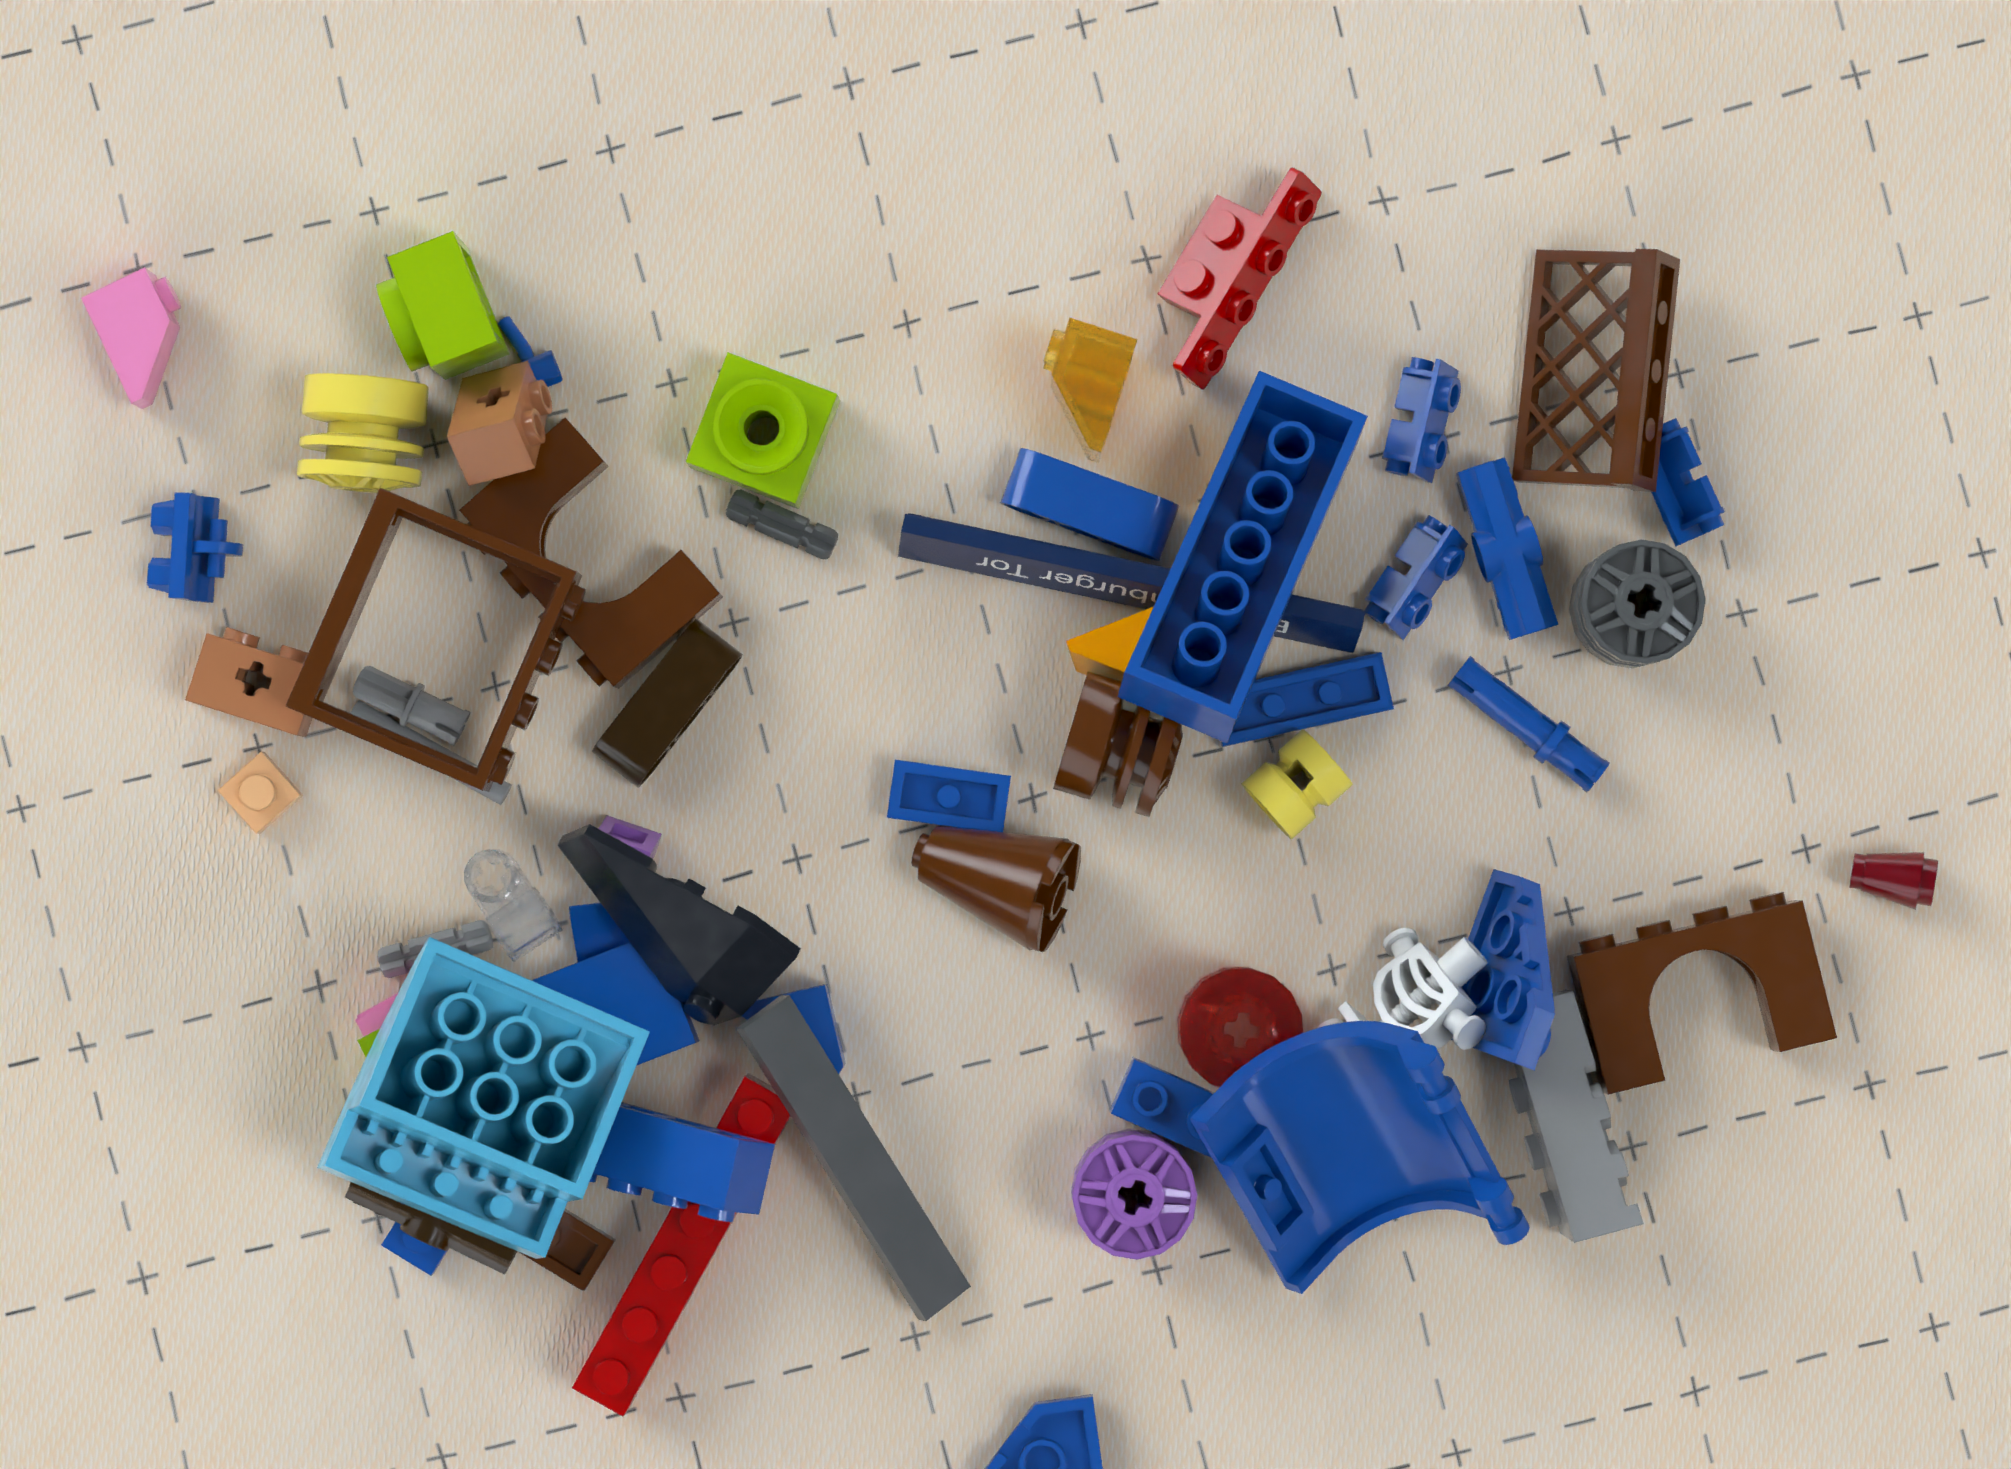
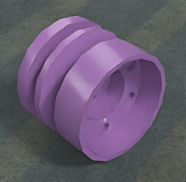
[1071,1129,1197,1260]

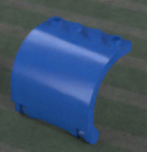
[1190,1021,1530,1294]

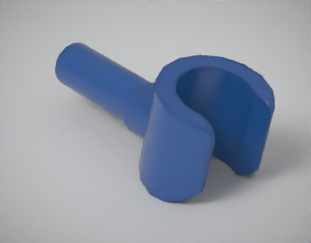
[498,316,563,387]

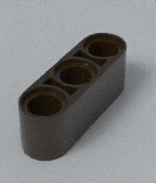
[592,619,743,788]

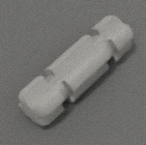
[378,920,493,978]

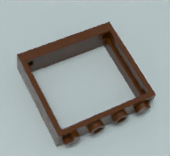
[286,488,586,792]

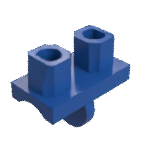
[147,492,243,603]

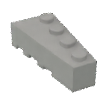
[1509,990,1644,1243]

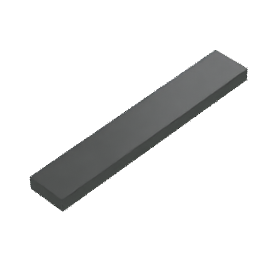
[736,995,971,1321]

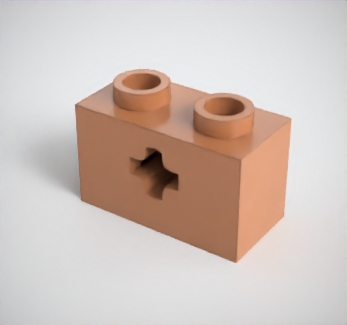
[447,361,552,486]
[185,627,312,737]

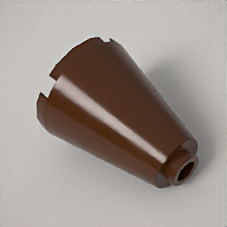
[911,826,1081,952]

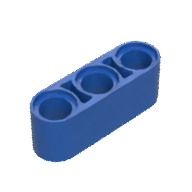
[1000,448,1179,561]

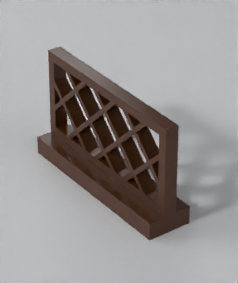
[1512,249,1680,492]

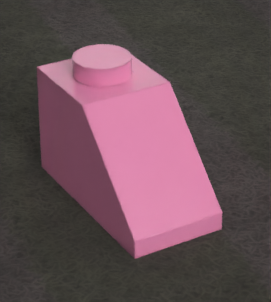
[81,267,181,409]

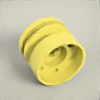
[297,373,429,493]

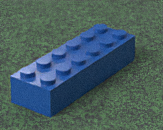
[1117,371,1368,743]

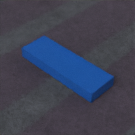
[1221,652,1394,747]

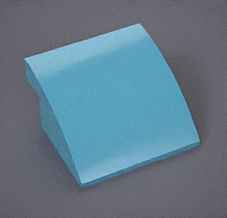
[317,937,650,1259]

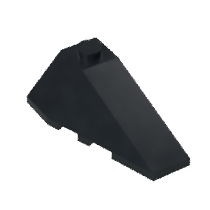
[558,824,801,1026]

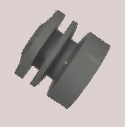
[1569,539,1706,668]

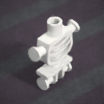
[1317,928,1488,1050]

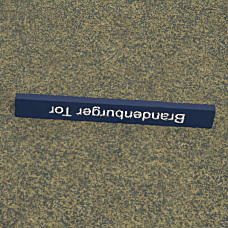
[898,513,1365,653]

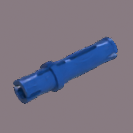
[1447,656,1610,793]

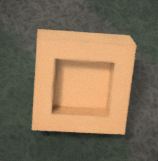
[218,751,303,834]

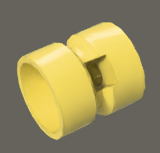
[1241,729,1353,839]

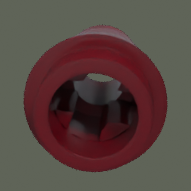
[1849,852,1938,910]

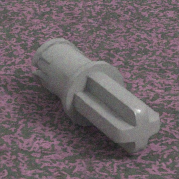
[353,666,470,746]

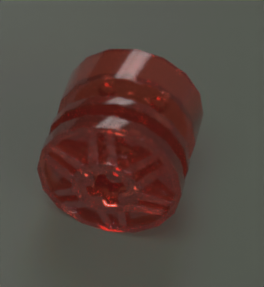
[1176,966,1303,1087]

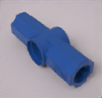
[1456,457,1559,640]

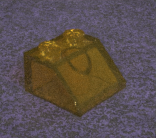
[1043,318,1138,463]

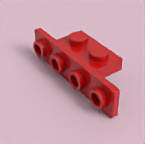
[1157,167,1322,390]

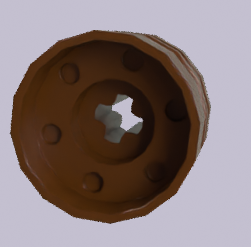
[1053,671,1183,817]

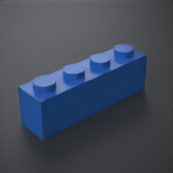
[590,1102,775,1222]

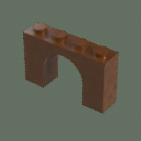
[459,418,723,689]
[1567,892,1837,1095]

